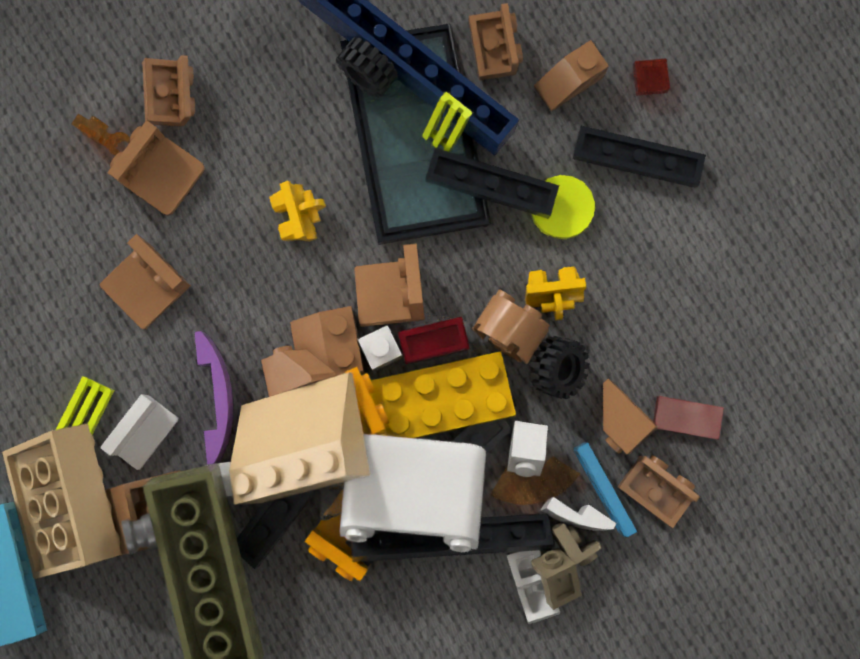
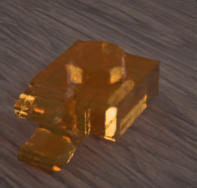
[71,113,130,156]

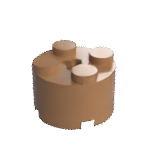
[472,290,550,364]

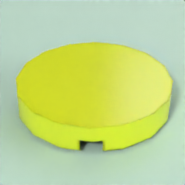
[531,175,595,240]

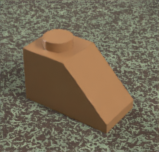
[534,40,609,112]
[261,346,336,397]
[603,379,658,455]

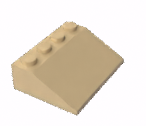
[229,372,370,505]
[2,424,122,579]

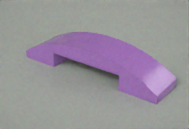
[195,331,233,464]

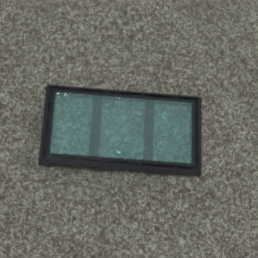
[340,24,492,245]

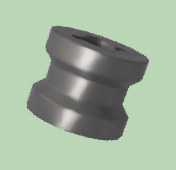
[121,514,157,554]

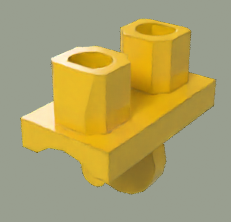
[269,181,326,242]
[525,266,587,321]

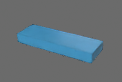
[573,443,637,537]

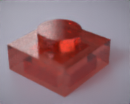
[633,58,670,96]

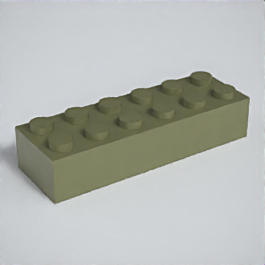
[143,463,264,659]

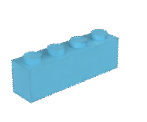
[0,502,47,646]

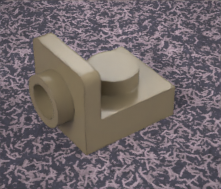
[551,522,602,566]
[531,548,582,610]

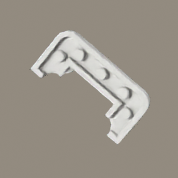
[340,434,486,552]

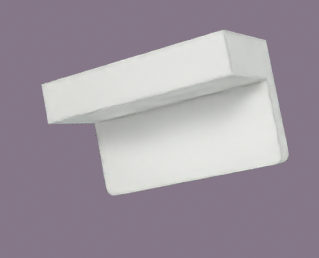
[100,394,178,470]

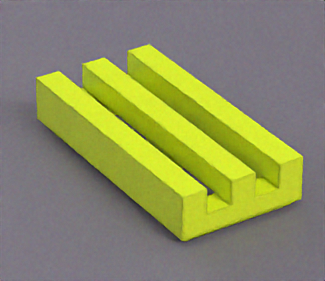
[422,92,472,152]
[56,376,115,435]

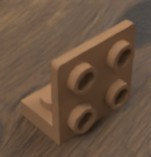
[100,234,191,330]
[355,244,425,327]

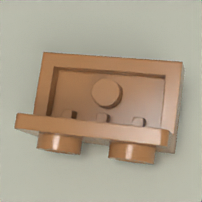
[468,3,523,81]
[142,55,195,126]
[617,455,700,528]

